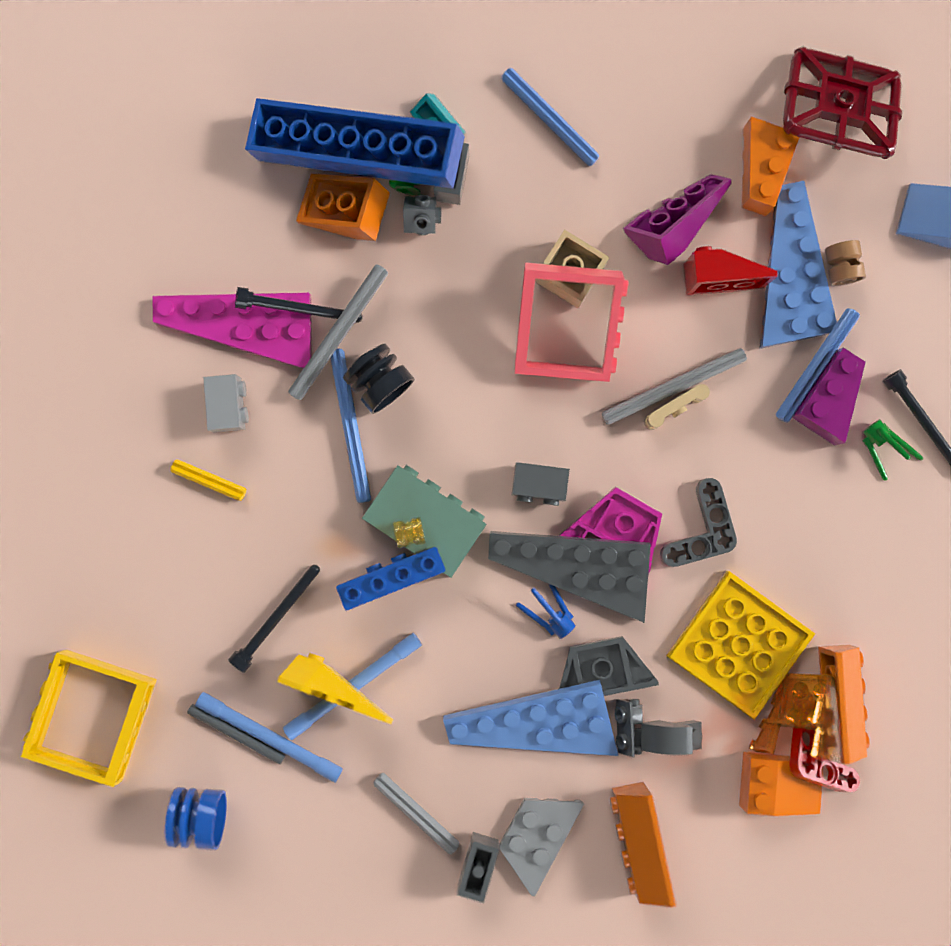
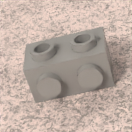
[203,374,249,433]

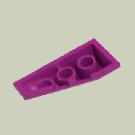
[623,174,732,265]

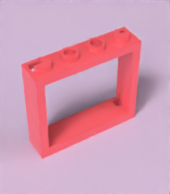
[515,263,628,382]

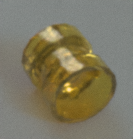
[393,517,425,549]

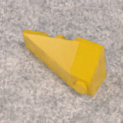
[277,653,393,724]

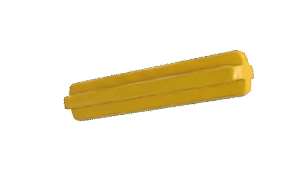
[170,459,246,501]

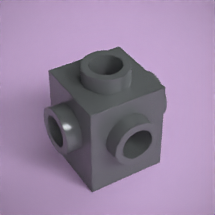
[403,194,441,235]

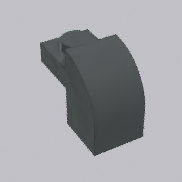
[641,720,702,755]

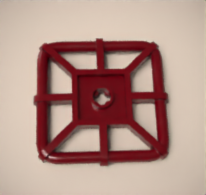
[783,46,902,159]

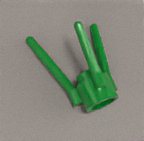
[862,419,923,481]

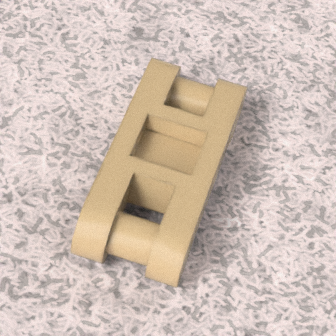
[644,384,710,430]

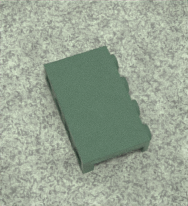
[362,465,487,578]

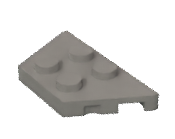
[499,798,584,897]

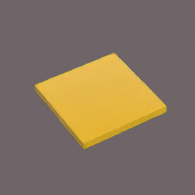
[666,571,815,720]

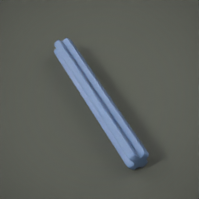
[502,68,599,166]
[776,308,860,423]

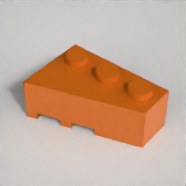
[742,116,799,216]

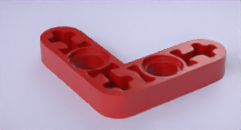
[789,700,860,792]

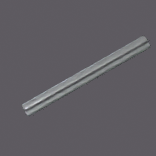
[289,265,388,400]
[602,348,747,425]

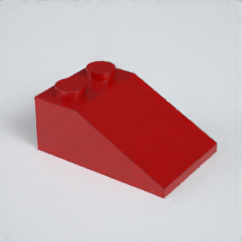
[683,246,778,295]

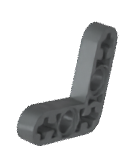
[660,478,737,567]

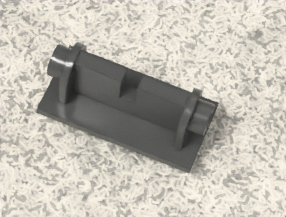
[615,699,643,757]

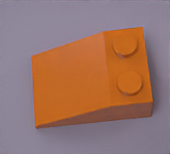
[296,173,390,241]
[739,752,824,816]

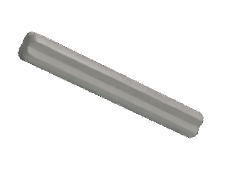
[373,773,459,854]

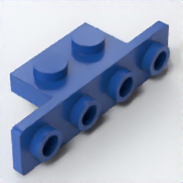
[336,547,445,611]

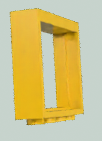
[21,650,157,787]

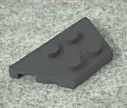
[559,636,659,696]

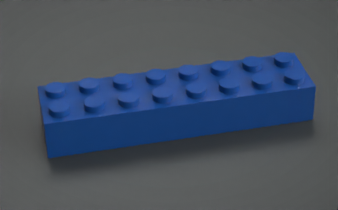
[245,98,465,188]

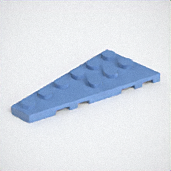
[760,181,837,349]
[443,680,619,756]

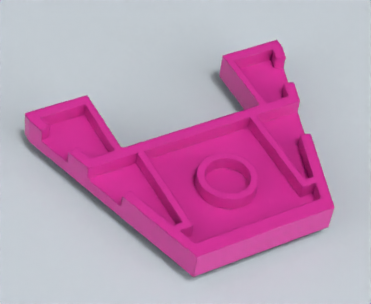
[559,486,662,575]

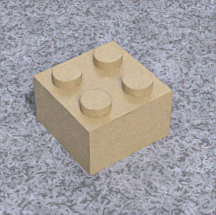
[535,229,610,309]

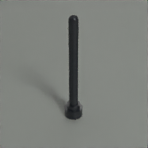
[235,287,363,322]
[883,369,951,466]
[228,565,320,673]

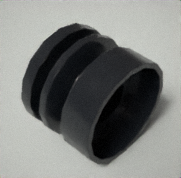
[343,343,415,414]

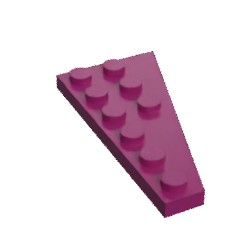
[153,292,312,369]

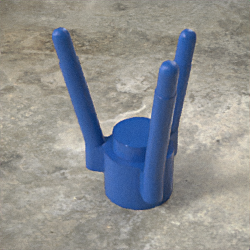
[516,584,576,639]

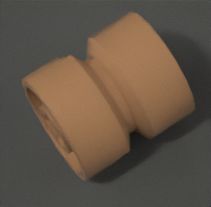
[825,240,866,286]

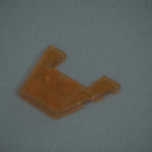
[749,673,841,762]

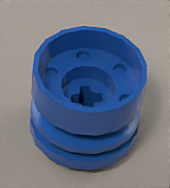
[165,787,227,850]

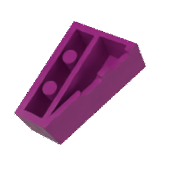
[792,347,866,446]

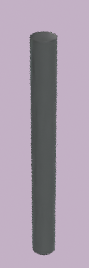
[187,704,286,765]

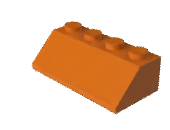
[818,645,870,764]
[610,782,676,907]

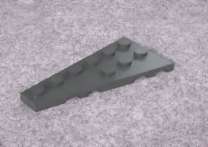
[488,531,651,623]

